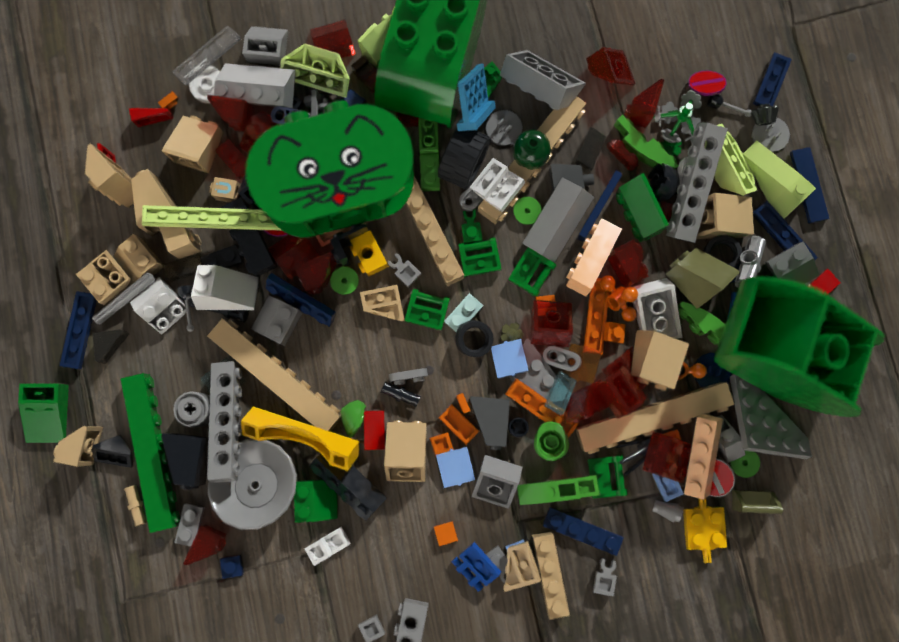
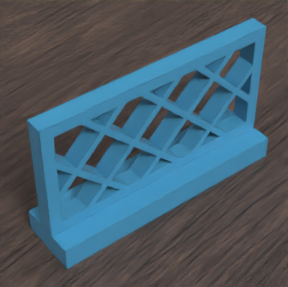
[457,63,496,131]

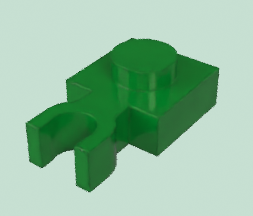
[461,210,482,244]

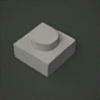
[358,615,385,642]

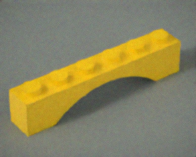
[241,407,359,471]

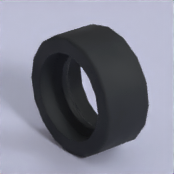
[703,235,742,268]
[455,320,494,357]

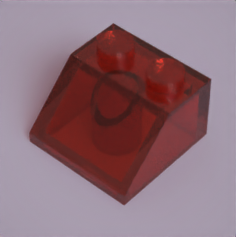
[310,20,355,58]
[207,95,255,133]
[269,234,321,279]
[531,300,573,347]

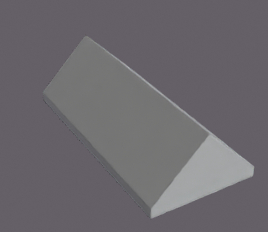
[522,177,594,263]

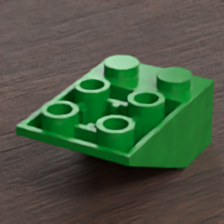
[18,384,69,443]

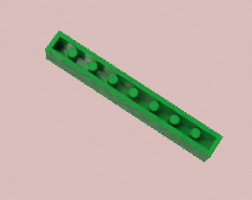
[120,373,180,533]

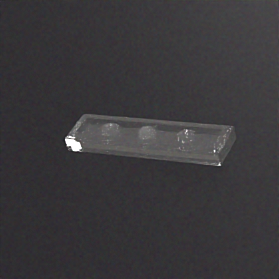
[172,25,241,86]

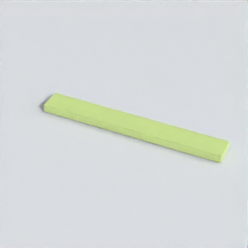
[142,205,282,231]

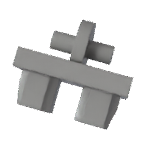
[304,89,329,117]

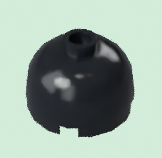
[647,163,680,202]

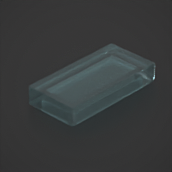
[544,371,577,415]

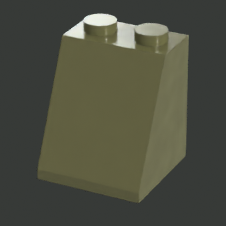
[666,248,740,309]

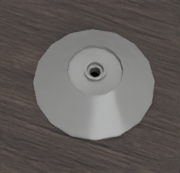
[208,439,297,529]

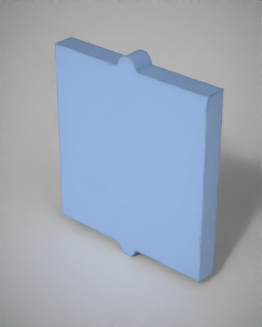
[491,339,529,379]
[436,447,475,488]

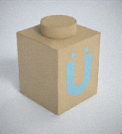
[210,177,240,202]

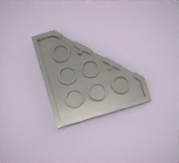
[730,374,812,459]

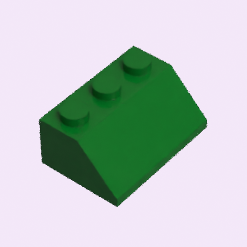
[615,173,669,242]

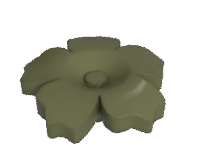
[501,322,524,342]

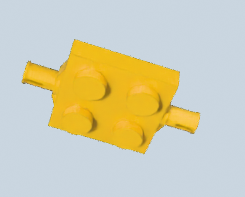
[683,498,727,563]

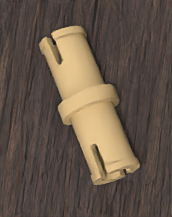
[124,485,148,527]

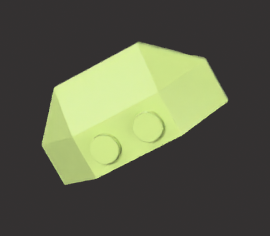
[280,44,350,98]
[705,124,757,196]

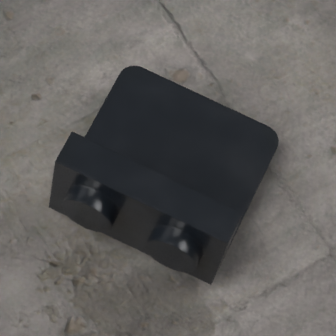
[330,223,368,267]

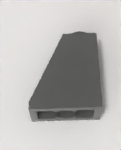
[470,396,510,450]

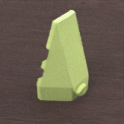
[358,9,394,69]
[743,140,816,219]

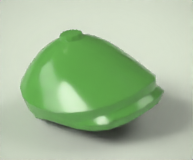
[340,400,366,438]
[534,422,569,461]

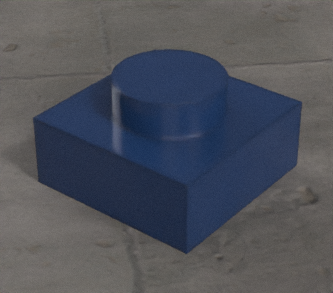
[220,555,244,579]

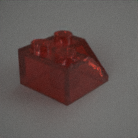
[607,239,649,288]

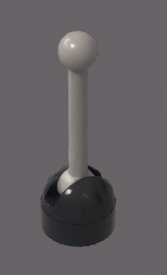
[707,94,751,117]
[177,286,194,332]

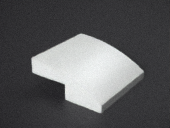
[470,158,525,212]

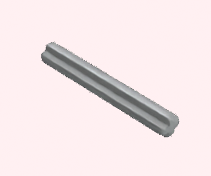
[92,273,155,324]

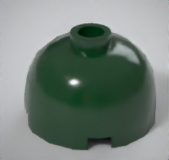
[512,130,551,170]

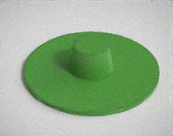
[513,197,541,225]
[330,267,359,295]
[730,451,760,478]

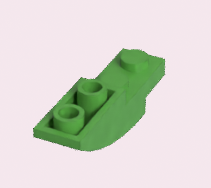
[614,115,679,170]
[418,118,440,191]
[678,302,725,346]
[517,475,599,505]

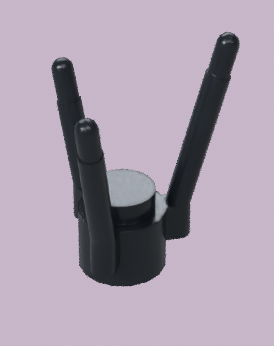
[615,436,658,476]

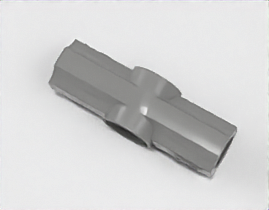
[735,236,766,287]

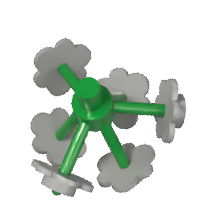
[653,90,702,143]

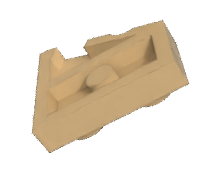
[360,285,404,322]
[504,541,541,592]

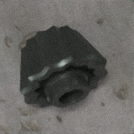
[751,104,779,126]

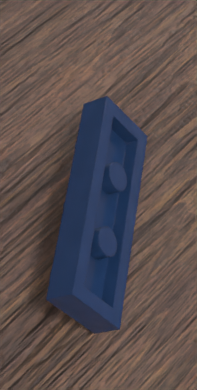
[753,52,792,106]

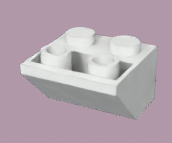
[130,277,186,335]

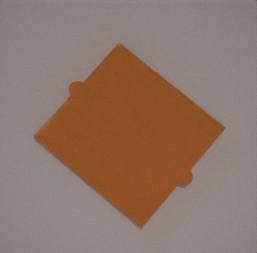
[562,343,602,384]

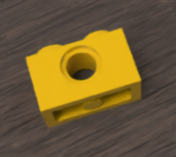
[350,230,389,277]

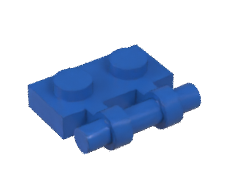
[451,542,501,592]

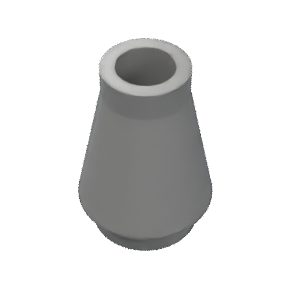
[652,500,684,523]

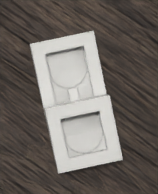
[305,526,351,566]

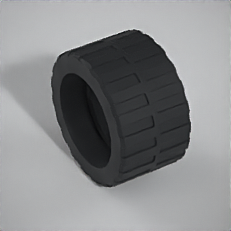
[438,129,491,190]

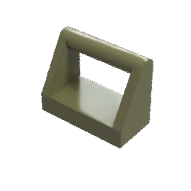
[732,490,783,514]

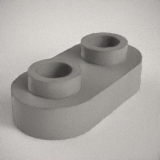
[459,187,484,211]
[543,346,582,372]
[389,368,428,385]

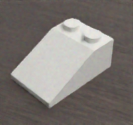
[191,265,259,310]
[632,278,682,339]

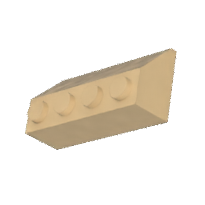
[85,143,134,208]

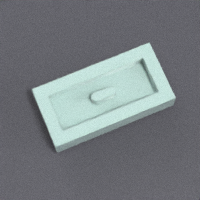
[444,293,484,332]

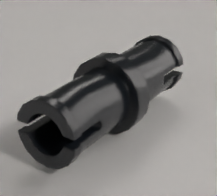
[381,381,421,407]

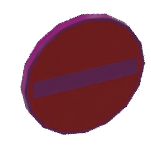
[688,71,727,96]

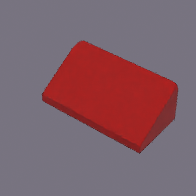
[364,411,385,450]

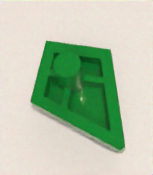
[484,61,503,98]

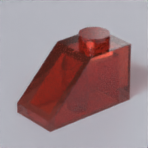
[183,525,227,566]

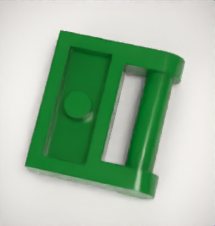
[458,237,502,277]
[508,247,557,297]
[404,289,450,331]
[587,455,628,499]

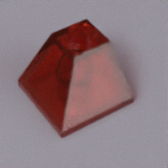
[586,47,636,86]
[624,79,664,128]
[294,252,337,295]

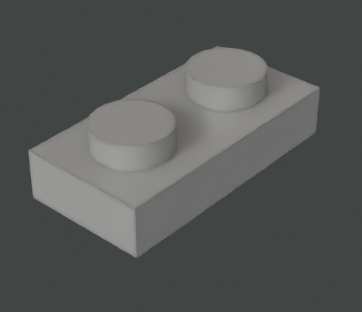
[175,503,205,547]

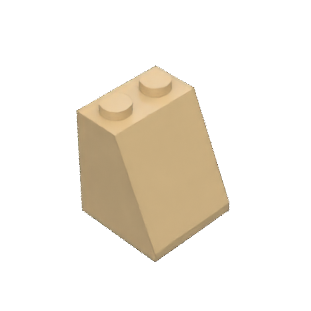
[162,116,223,173]
[131,169,178,236]
[690,193,754,239]
[631,330,689,391]
[384,420,427,482]

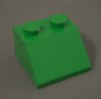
[294,480,338,523]

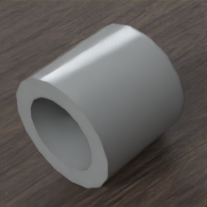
[173,391,210,427]

